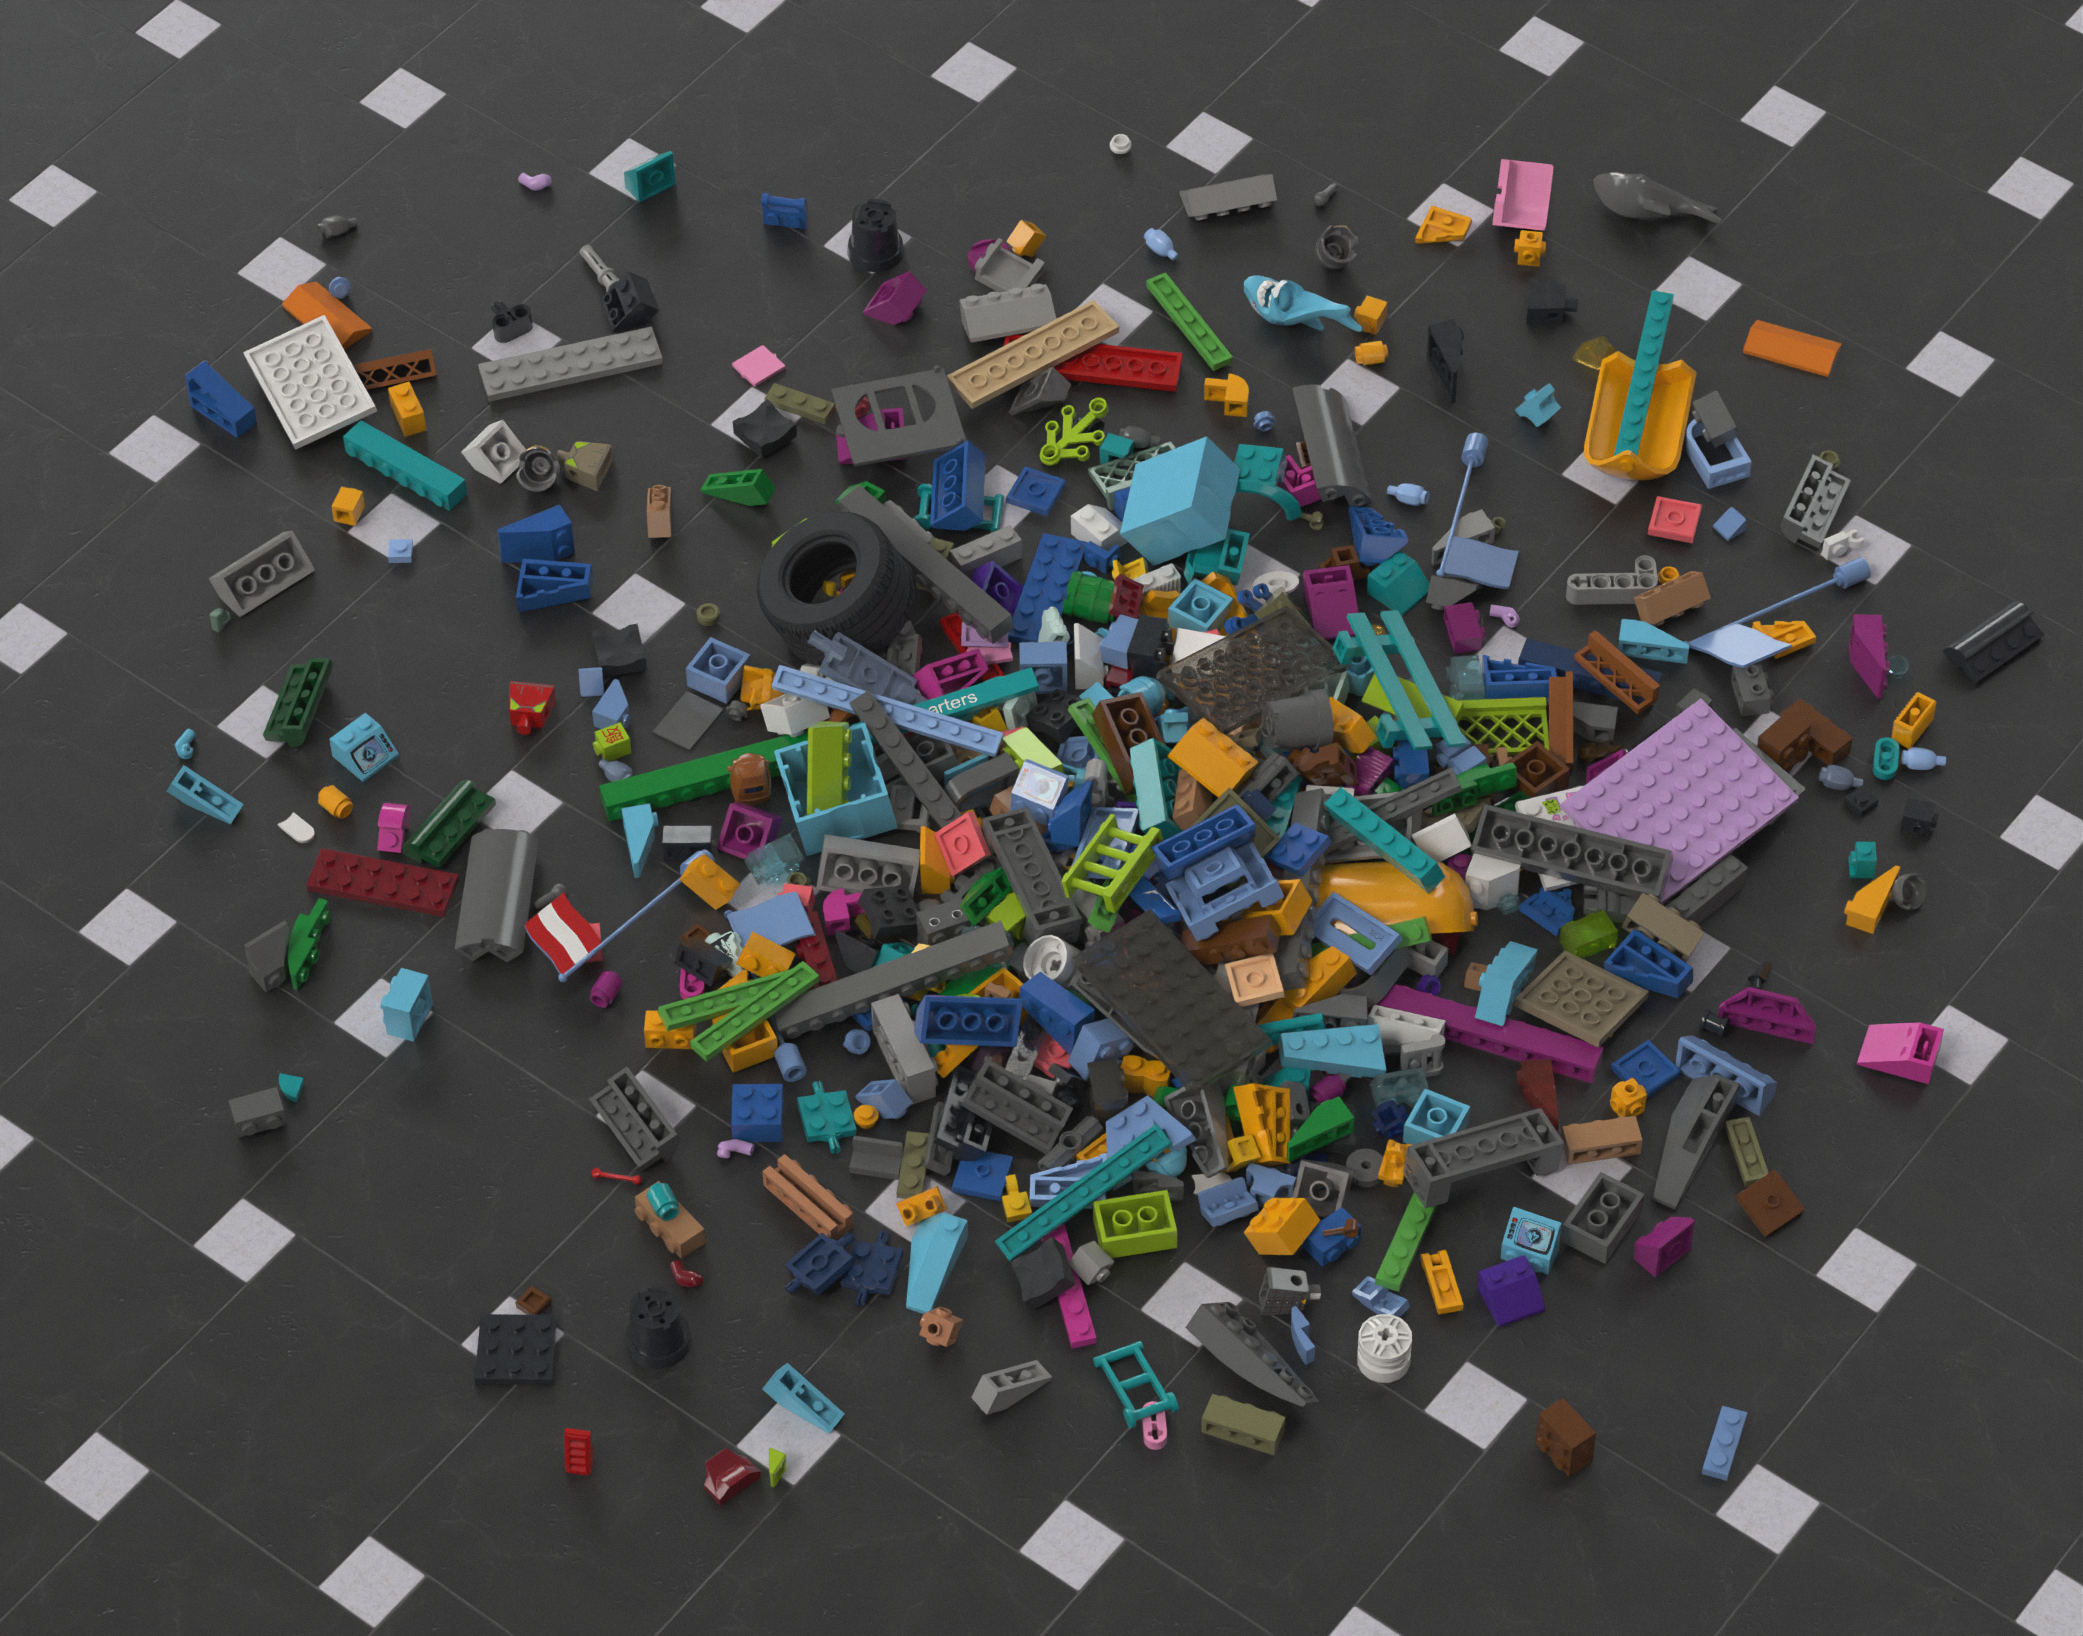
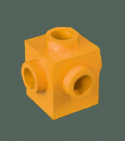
[1514,230,1546,267]
[1610,1078,1647,1117]

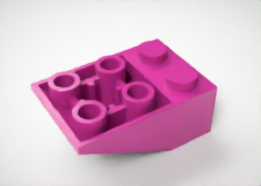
[1857,1022,1944,1084]

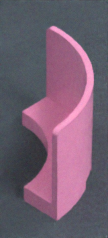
[1492,159,1554,231]

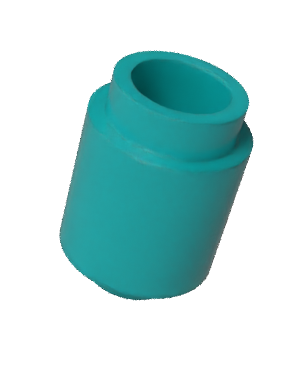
[646,1183,680,1221]

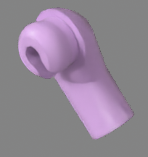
[518,173,552,191]
[1490,604,1520,627]
[717,1139,754,1159]

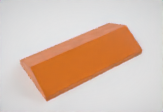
[282,281,373,349]
[1743,320,1842,377]

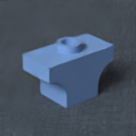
[1246,1162,1297,1208]

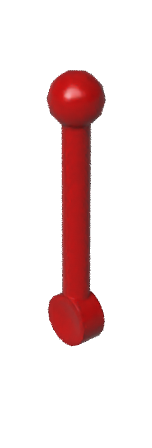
[591,1168,642,1185]

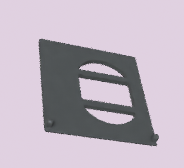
[831,365,966,467]

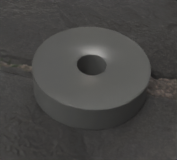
[1346,1149,1383,1187]

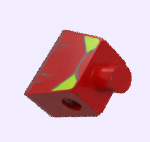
[509,681,556,735]

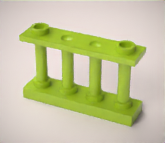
[1061,814,1163,913]

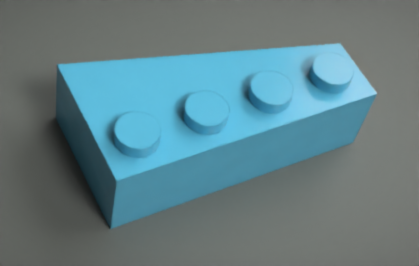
[1475,941,1538,1026]
[1278,1024,1386,1081]

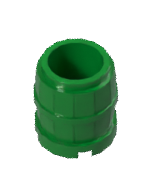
[1062,570,1116,624]

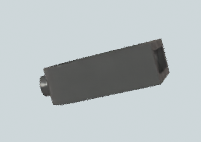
[943,752,1019,812]
[1338,947,1412,1008]

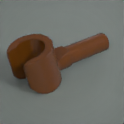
[1323,1218,1359,1238]

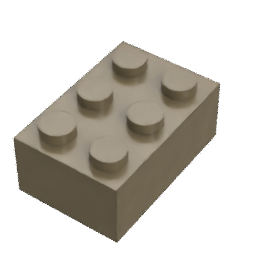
[1622,893,1705,962]

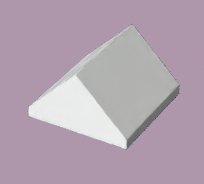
[1412,814,1472,862]

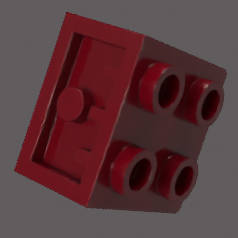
[1108,574,1144,622]

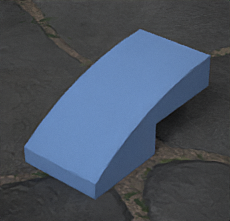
[1352,1276,1410,1318]
[1291,1306,1315,1365]

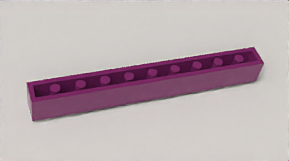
[1367,977,1603,1084]

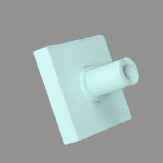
[995,692,1038,730]

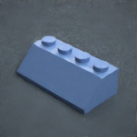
[1676,1035,1777,1116]

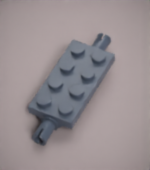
[807,630,928,705]

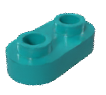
[1873,737,1899,780]

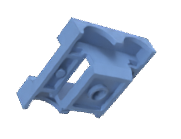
[1165,840,1285,942]

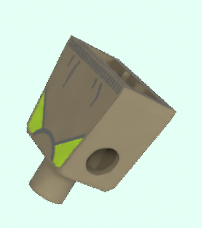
[556,441,613,491]

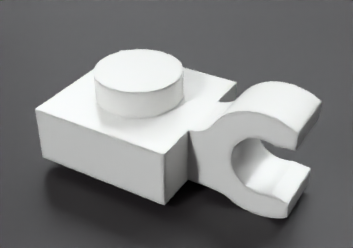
[1822,529,1864,560]

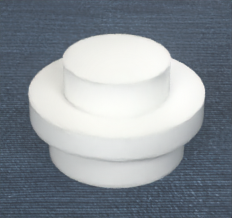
[1110,134,1131,154]

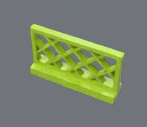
[1458,697,1549,756]

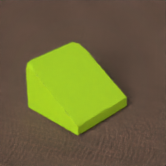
[769,1447,787,1487]

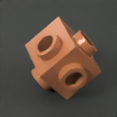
[919,1307,963,1347]

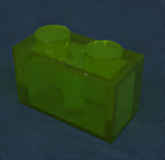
[1560,910,1618,959]

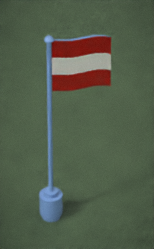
[525,850,715,982]

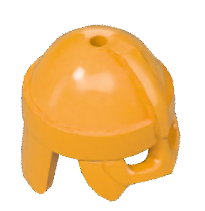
[740,665,785,711]

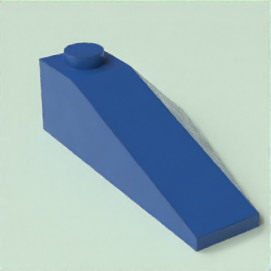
[1348,506,1408,565]

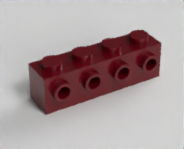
[795,911,838,991]

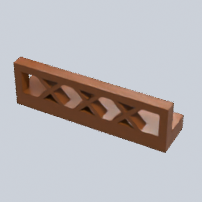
[353,349,437,390]
[1574,630,1660,714]
[1549,671,1573,770]

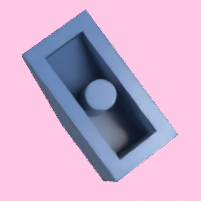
[592,679,631,729]
[855,1079,913,1119]

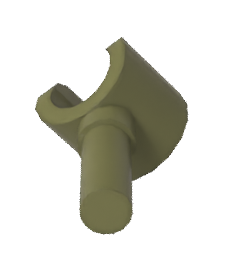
[1300,512,1324,530]
[1489,517,1506,535]

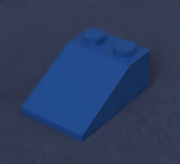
[497,505,575,563]

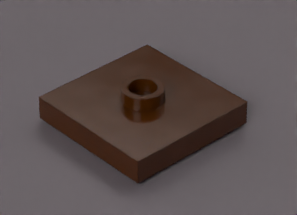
[1735,1169,1805,1237]

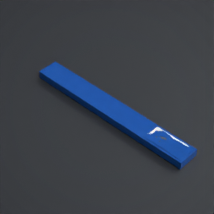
[1097,845,1181,926]

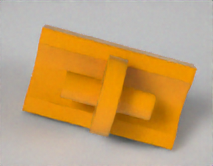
[1378,1139,1412,1187]
[896,1186,948,1226]

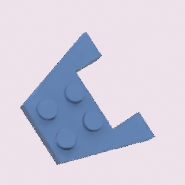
[1106,1095,1196,1191]

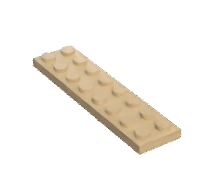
[947,300,1119,409]

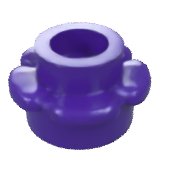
[1417,974,1441,996]

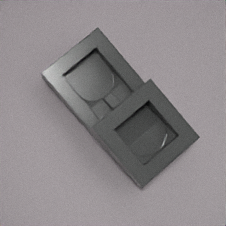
[1133,1171,1184,1201]

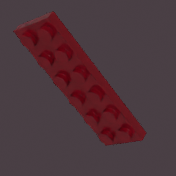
[306,848,459,917]

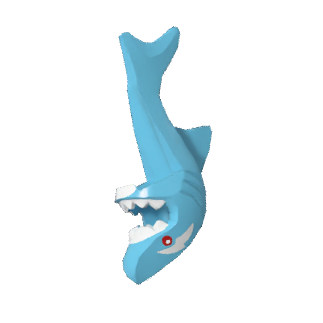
[1244,275,1363,332]

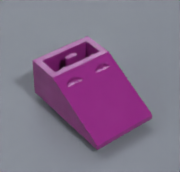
[836,408,907,465]
[1303,565,1358,641]
[1849,614,1890,699]

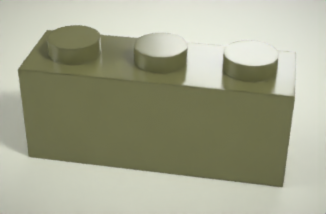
[1201,1394,1285,1455]

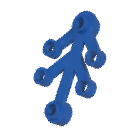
[1224,583,1277,647]

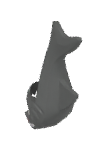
[1593,172,1722,223]

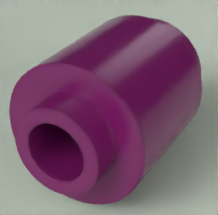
[590,971,623,1008]
[1309,1074,1346,1102]

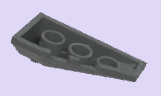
[1164,1077,1228,1178]

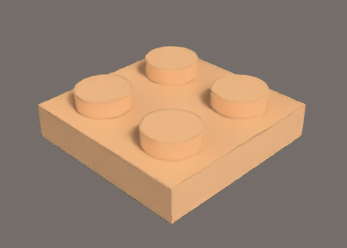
[1225,953,1285,1008]

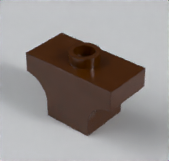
[1319,545,1370,581]

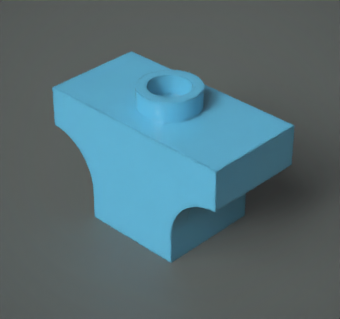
[1515,383,1561,427]
[1157,709,1188,745]

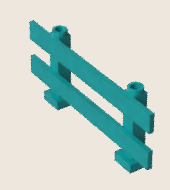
[1333,610,1467,751]

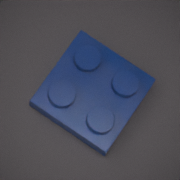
[1265,822,1332,877]

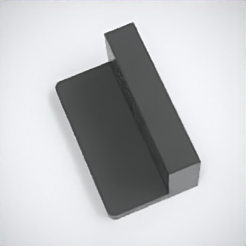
[849,1136,903,1180]

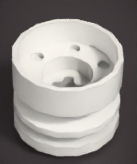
[1023,935,1086,992]
[1357,1314,1412,1383]

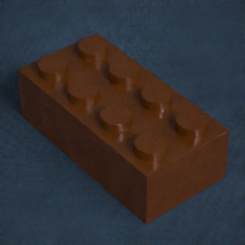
[1092,692,1165,796]

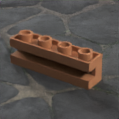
[762,1154,853,1240]

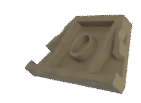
[1419,797,1491,833]

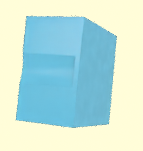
[1120,436,1240,566]
[774,722,898,856]

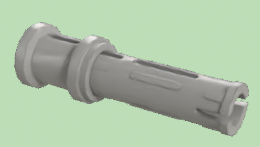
[580,245,620,293]

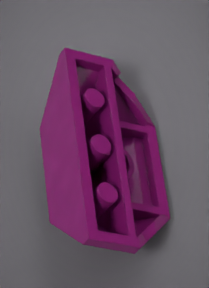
[1718,987,1817,1044]

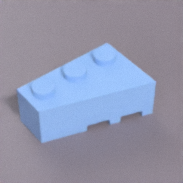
[1030,1153,1107,1209]

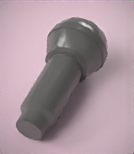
[1314,183,1338,207]
[533,883,568,909]

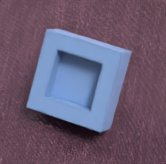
[388,539,413,563]

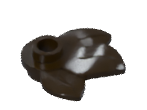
[1577,740,1624,762]

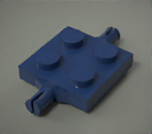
[784,1231,855,1296]
[840,1231,904,1306]

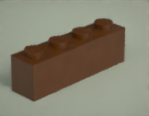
[1178,914,1281,969]

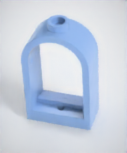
[1685,419,1752,489]

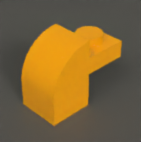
[1204,374,1249,417]

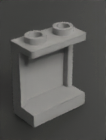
[974,238,1045,292]

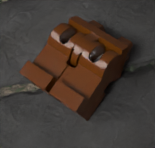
[1287,742,1358,787]

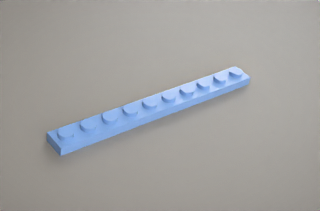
[771,665,1004,757]

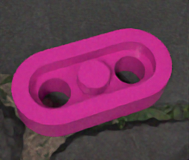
[680,968,705,999]

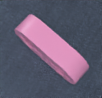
[1142,1401,1167,1450]

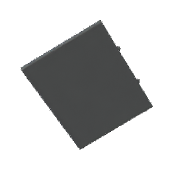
[653,691,724,750]

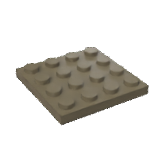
[1514,950,1649,1047]

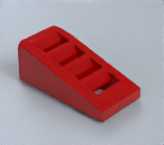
[564,1428,595,1475]

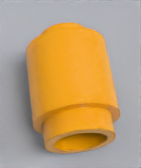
[1354,341,1388,366]
[318,785,353,819]

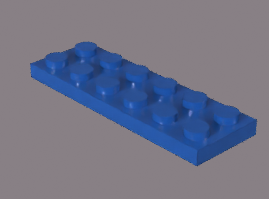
[1008,533,1087,643]

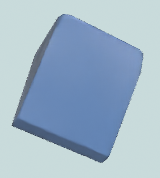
[1713,507,1746,541]
[578,667,604,697]

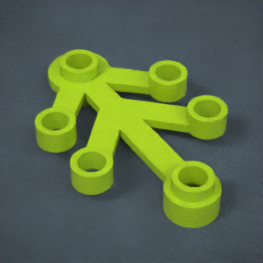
[1040,398,1109,466]

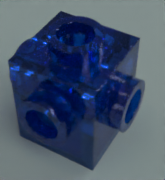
[1371,1099,1409,1139]

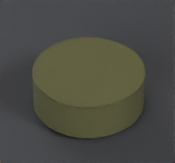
[697,603,720,626]

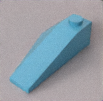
[906,1213,968,1314]

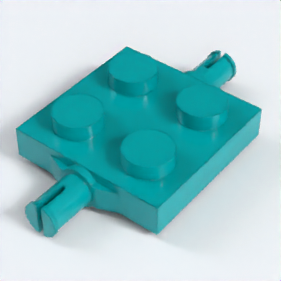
[797,1081,857,1154]

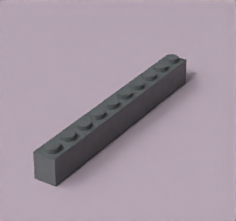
[839,485,1014,644]
[1273,788,1330,991]
[774,921,1014,1040]

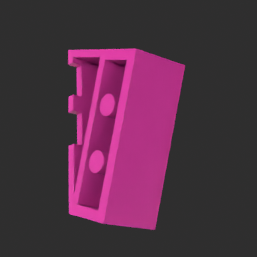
[912,648,989,700]

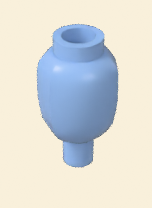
[1144,228,1179,261]
[1387,483,1429,506]
[1901,747,1946,770]

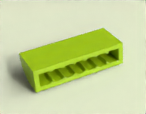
[1361,673,1464,724]

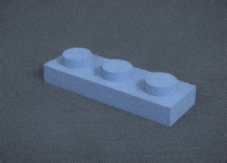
[1702,1406,1747,1481]

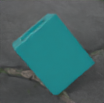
[1100,433,1134,464]

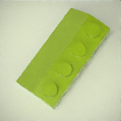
[807,721,852,815]

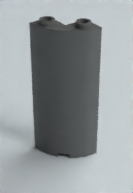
[1292,385,1372,507]
[455,829,539,962]

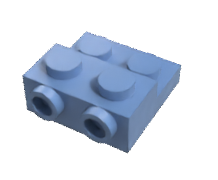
[1057,736,1109,775]

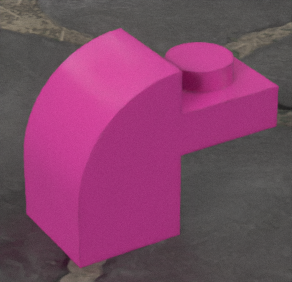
[377,803,411,853]
[823,888,867,936]

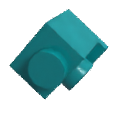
[1848,842,1877,878]

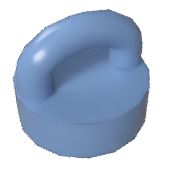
[843,1029,870,1054]

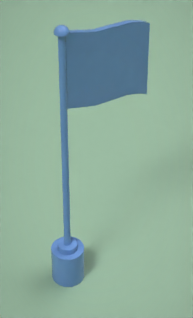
[1436,433,1519,589]
[1684,557,1871,668]
[724,892,816,1082]

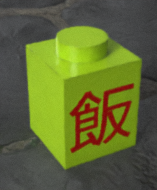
[593,722,631,762]

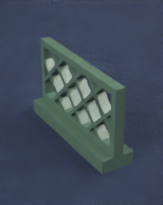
[1088,442,1176,510]

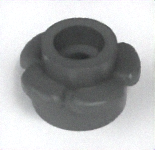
[726,701,748,721]

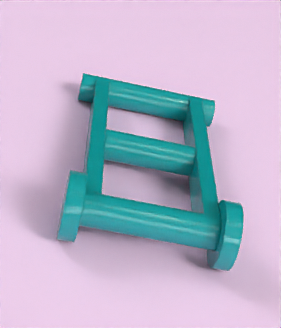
[914,484,1004,533]
[1093,1341,1179,1429]

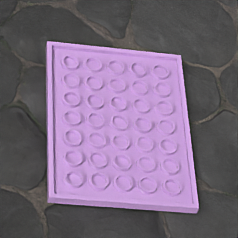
[1560,698,1799,905]

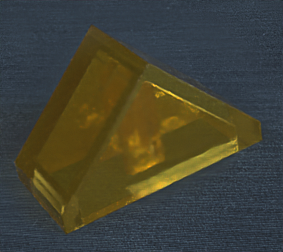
[1572,335,1617,371]

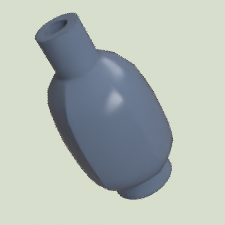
[599,759,634,782]
[1818,765,1863,791]

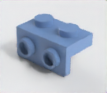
[1197,1177,1259,1227]

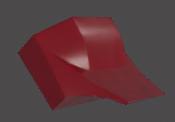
[704,1448,761,1506]

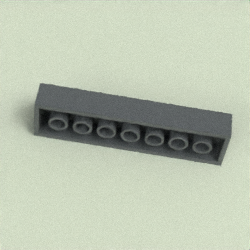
[1471,804,1674,904]

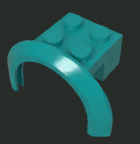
[1234,444,1302,521]
[1184,529,1250,586]

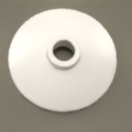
[1253,571,1299,594]

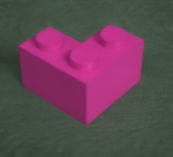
[1276,455,1321,507]

